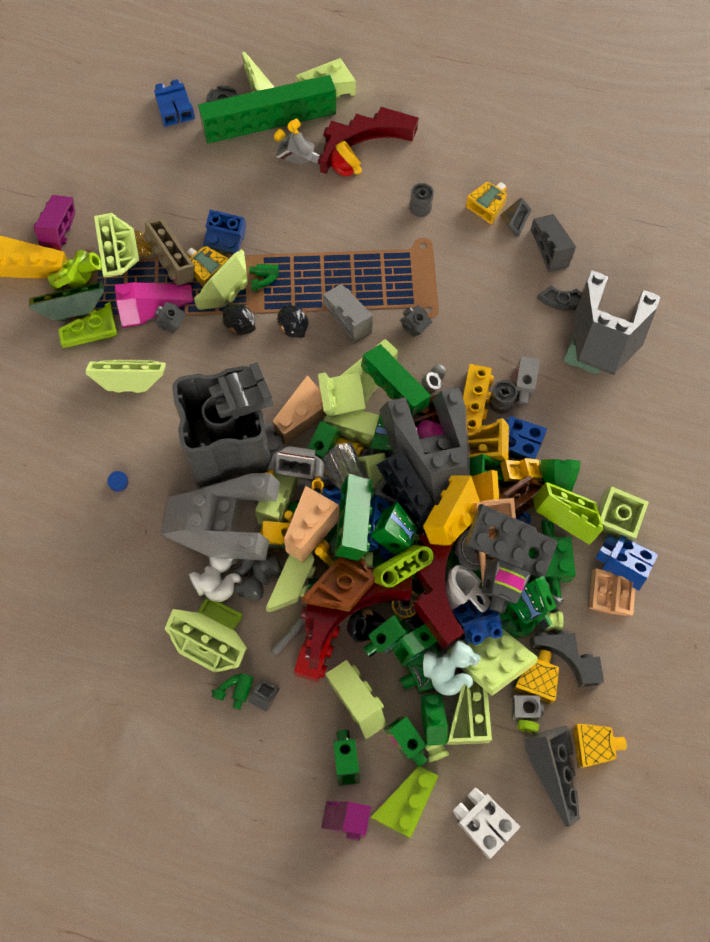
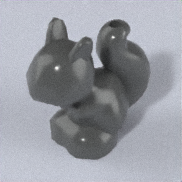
[234,553,283,600]

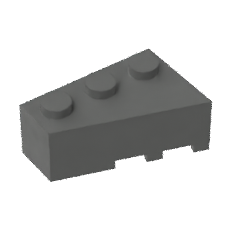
[531,214,576,272]

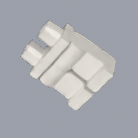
[452,788,520,859]

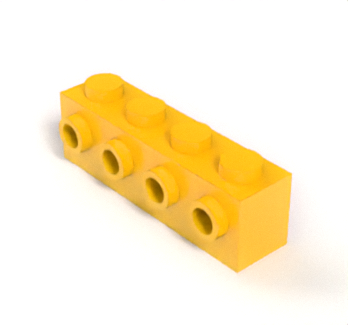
[463,364,494,433]

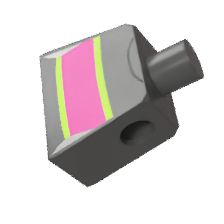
[482,559,531,613]

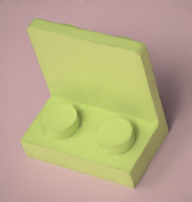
[318,372,366,417]

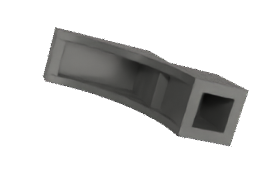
[530,631,604,687]

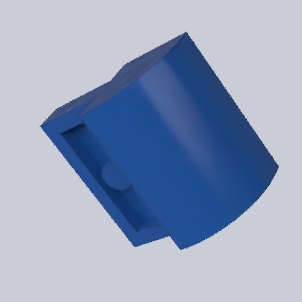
[203,210,246,254]

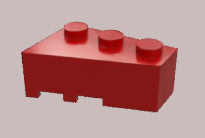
[294,626,341,683]

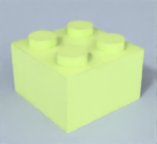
[598,487,649,541]

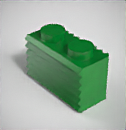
[421,694,448,746]

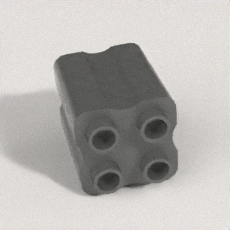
[172,366,271,487]

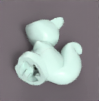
[423,641,481,696]

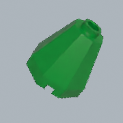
[539,459,580,492]

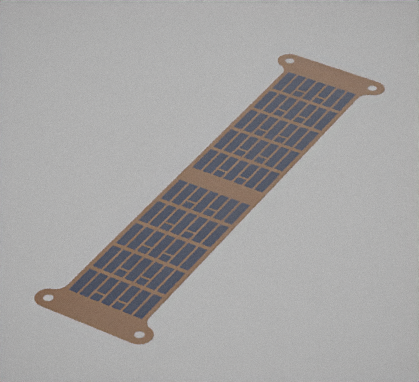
[70,238,439,323]

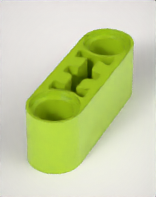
[372,545,433,587]

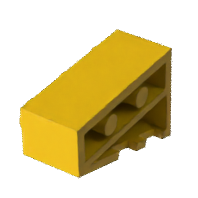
[423,475,480,545]

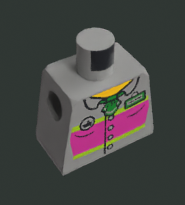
[514,356,540,405]

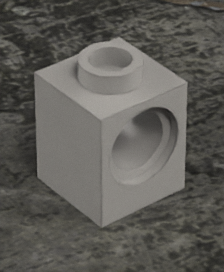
[511,695,544,721]

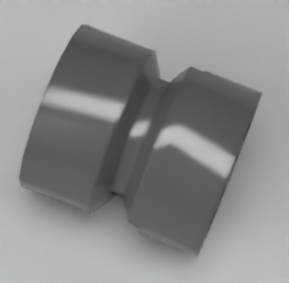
[410,183,434,217]
[489,380,517,414]

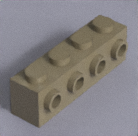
[143,217,194,286]

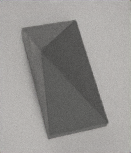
[500,198,531,237]

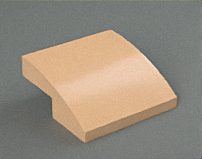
[588,568,635,616]

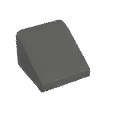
[249,679,279,712]

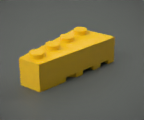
[0,236,67,279]

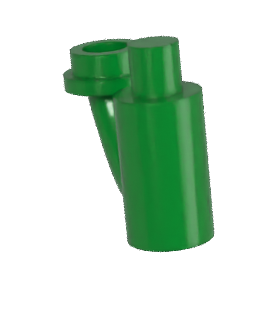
[249,264,279,292]
[211,673,254,710]

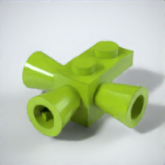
[48,250,102,291]

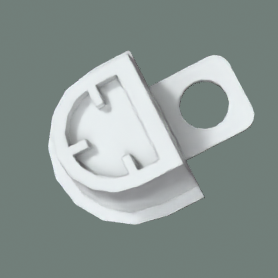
[445,565,491,612]

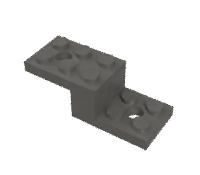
[464,504,558,578]

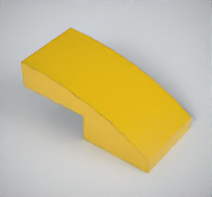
[500,458,542,482]

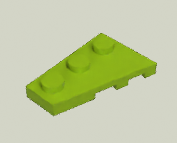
[58,302,118,348]
[371,766,438,838]

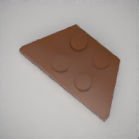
[302,557,375,612]

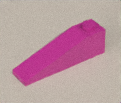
[115,282,193,328]

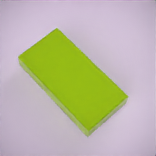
[197,597,243,631]

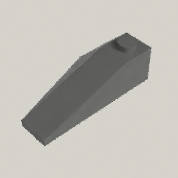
[524,726,580,826]

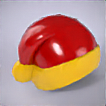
[330,141,362,177]

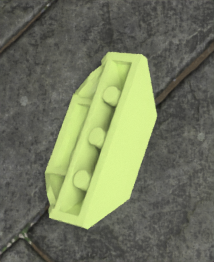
[94,213,139,278]
[194,249,248,310]
[86,360,166,393]
[266,552,316,613]
[165,609,247,673]

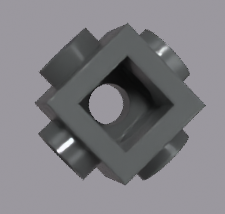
[154,302,186,333]
[399,305,432,337]

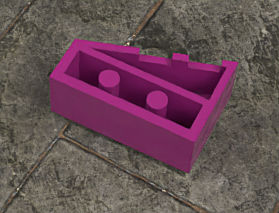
[34,195,75,251]
[321,801,371,841]

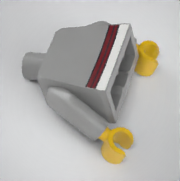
[274,119,320,165]
[265,446,324,494]

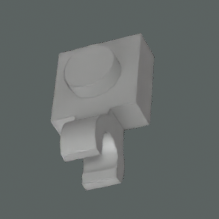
[265,423,283,457]

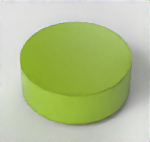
[517,719,539,734]

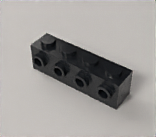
[376,450,435,535]

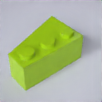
[533,482,604,545]

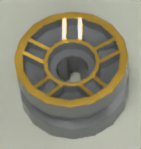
[390,590,418,618]

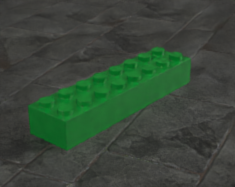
[198,75,336,144]

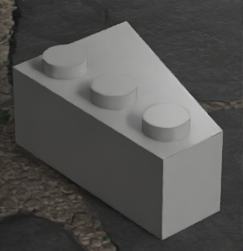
[323,284,373,344]

